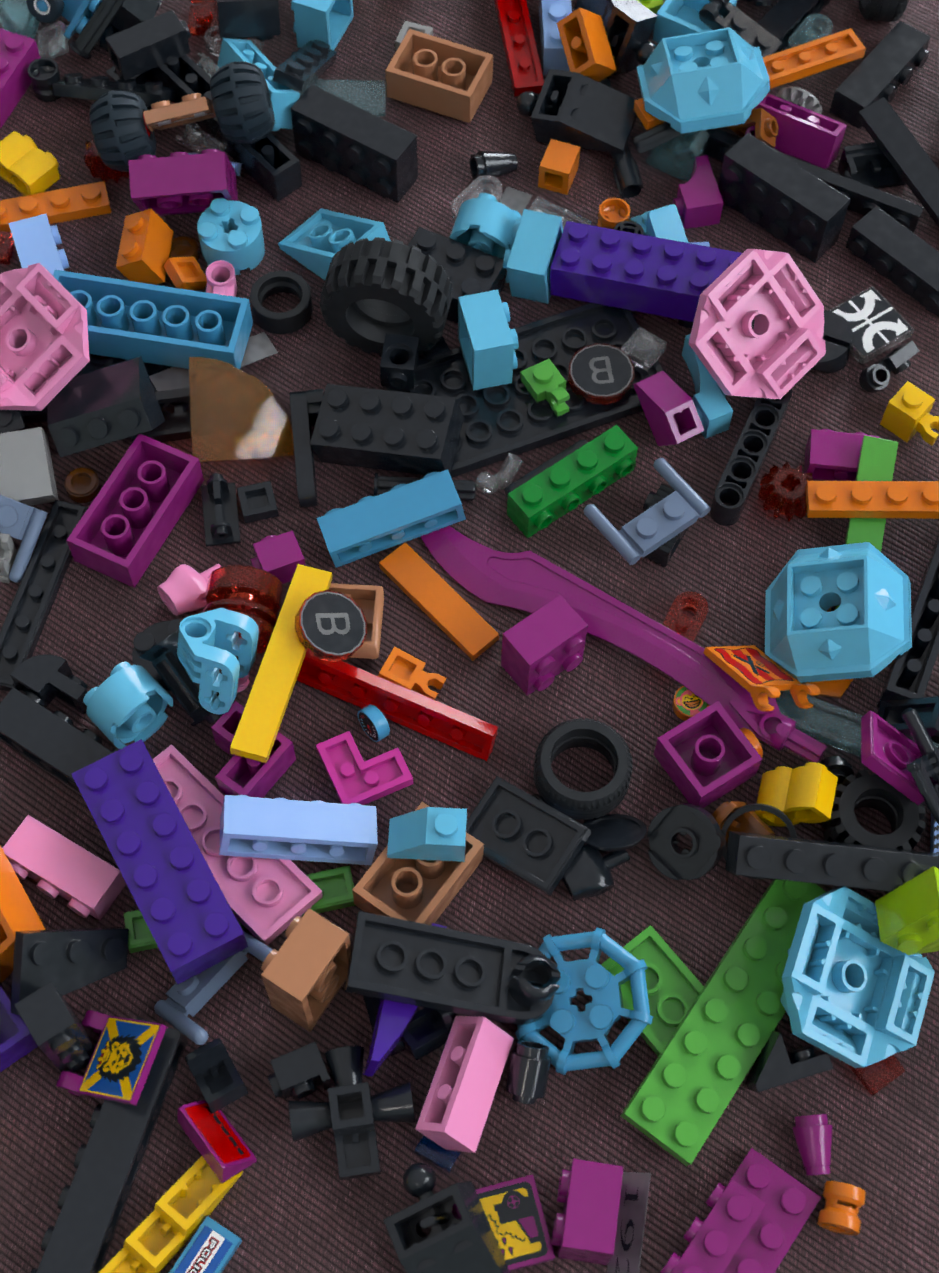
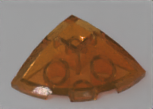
[189,357,294,462]

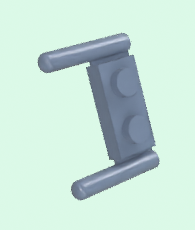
[583,458,711,565]
[0,494,48,583]
[154,930,273,1045]

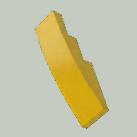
[99,1156,243,1273]

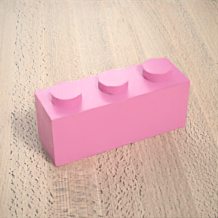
[2,815,126,920]
[415,1016,514,1153]

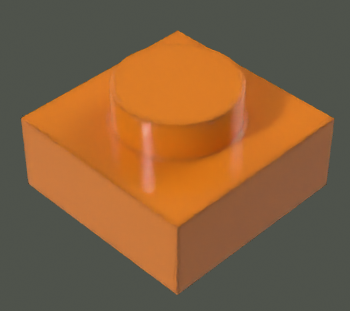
[163,256,207,290]

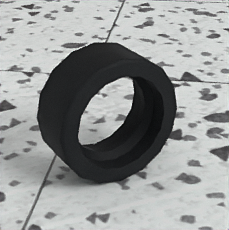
[249,270,313,335]

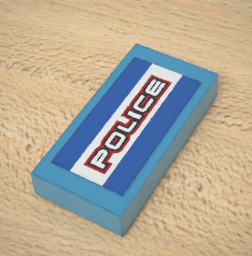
[169,1216,242,1273]

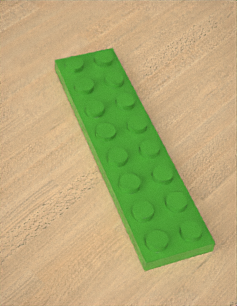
[620,879,826,1166]

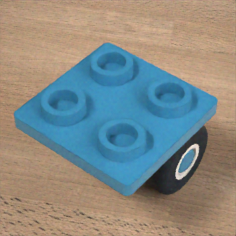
[26,0,102,39]

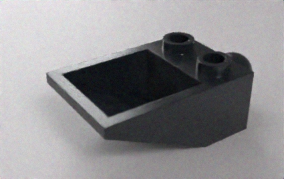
[573,0,658,76]
[517,69,637,154]
[383,1163,510,1273]

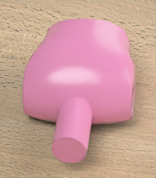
[157,564,225,616]

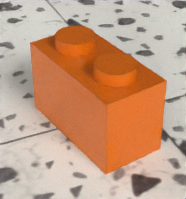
[557,8,617,82]
[116,208,174,285]

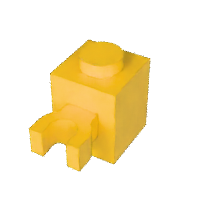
[880,381,939,446]

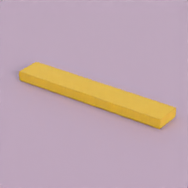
[230,564,332,763]

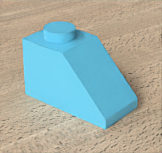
[387,807,467,862]

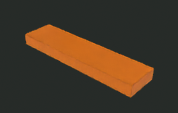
[379,542,499,661]

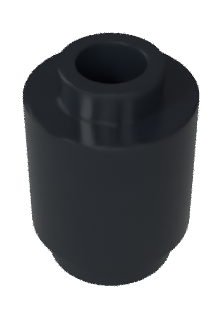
[505,1041,551,1104]

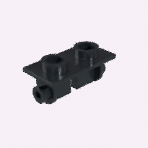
[201,473,241,547]

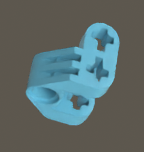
[177,608,259,715]

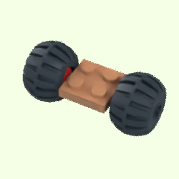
[89,62,275,172]

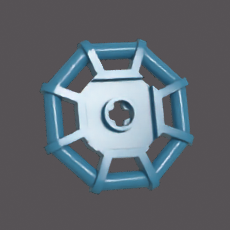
[515,927,653,1075]

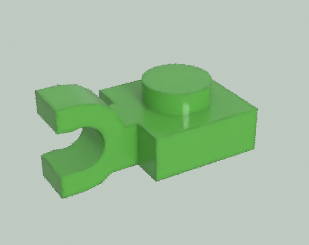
[520,359,570,417]

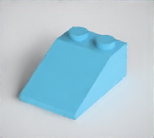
[278,209,390,280]

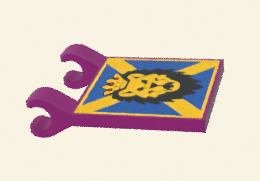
[56,1010,167,1106]

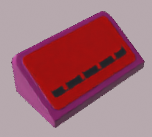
[177,1100,257,1183]

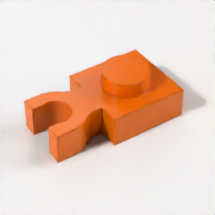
[378,646,447,700]

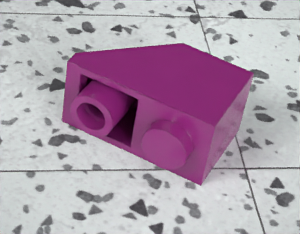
[633,371,705,446]

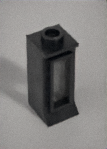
[139,629,223,727]

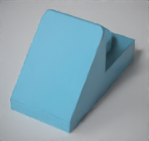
[630,204,688,243]

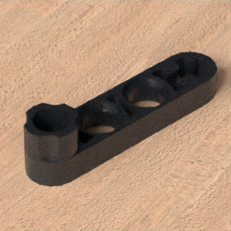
[290,389,324,508]

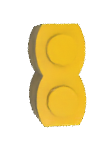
[0,131,60,196]
[755,762,838,827]

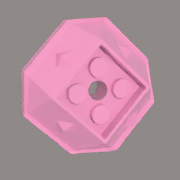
[688,249,826,399]
[0,263,90,411]

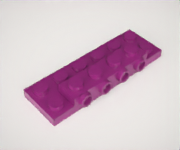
[660,1147,821,1273]

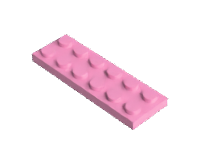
[152,744,323,945]

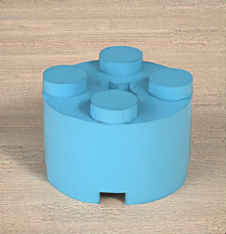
[449,193,522,259]
[197,198,265,275]
[83,661,173,749]

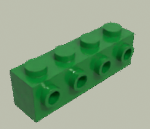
[507,425,638,539]

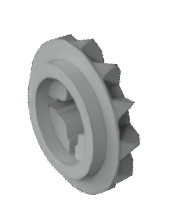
[776,86,823,114]

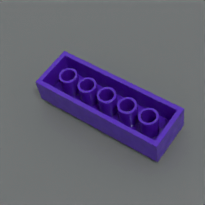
[550,221,742,322]
[71,739,249,985]

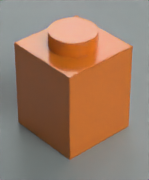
[538,139,581,195]

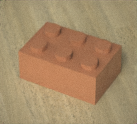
[385,29,493,123]
[352,802,484,925]
[261,908,351,1032]

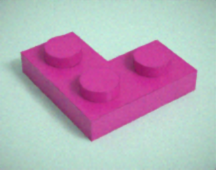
[316,731,413,805]

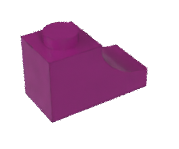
[672,155,723,229]

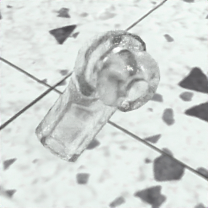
[475,453,523,495]

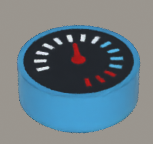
[357,704,390,742]

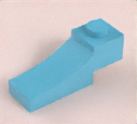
[682,334,733,439]

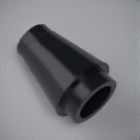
[470,150,518,182]

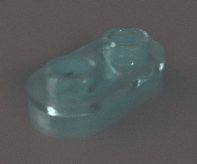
[787,14,833,49]

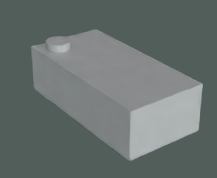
[0,427,59,506]

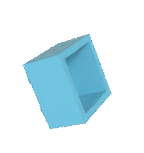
[291,0,354,50]
[653,0,737,43]
[503,209,563,304]
[458,289,519,391]

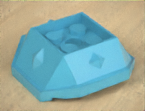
[637,27,770,134]
[765,542,912,683]
[780,886,935,1068]

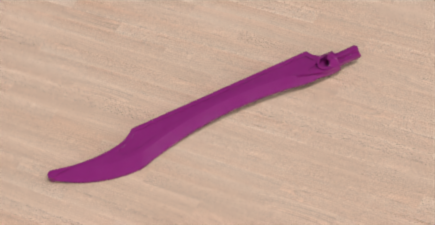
[421,526,827,763]

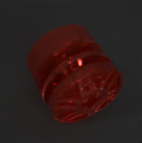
[203,565,283,653]

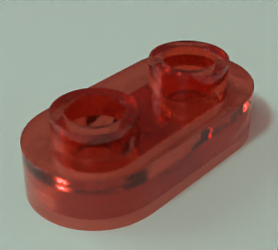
[662,591,708,642]

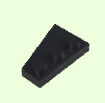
[10,927,129,1015]

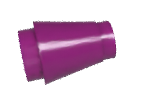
[792,1114,833,1175]

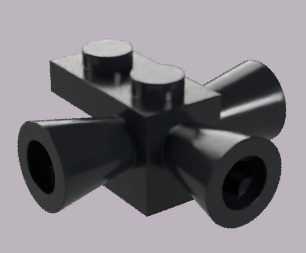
[289,1046,415,1181]

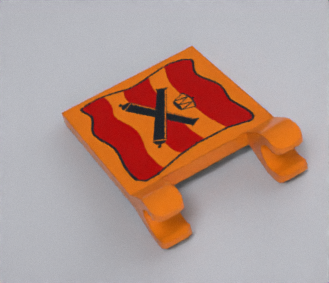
[703,645,820,711]

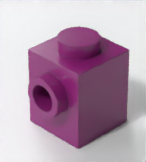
[250,530,306,589]

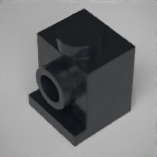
[267,1042,332,1100]

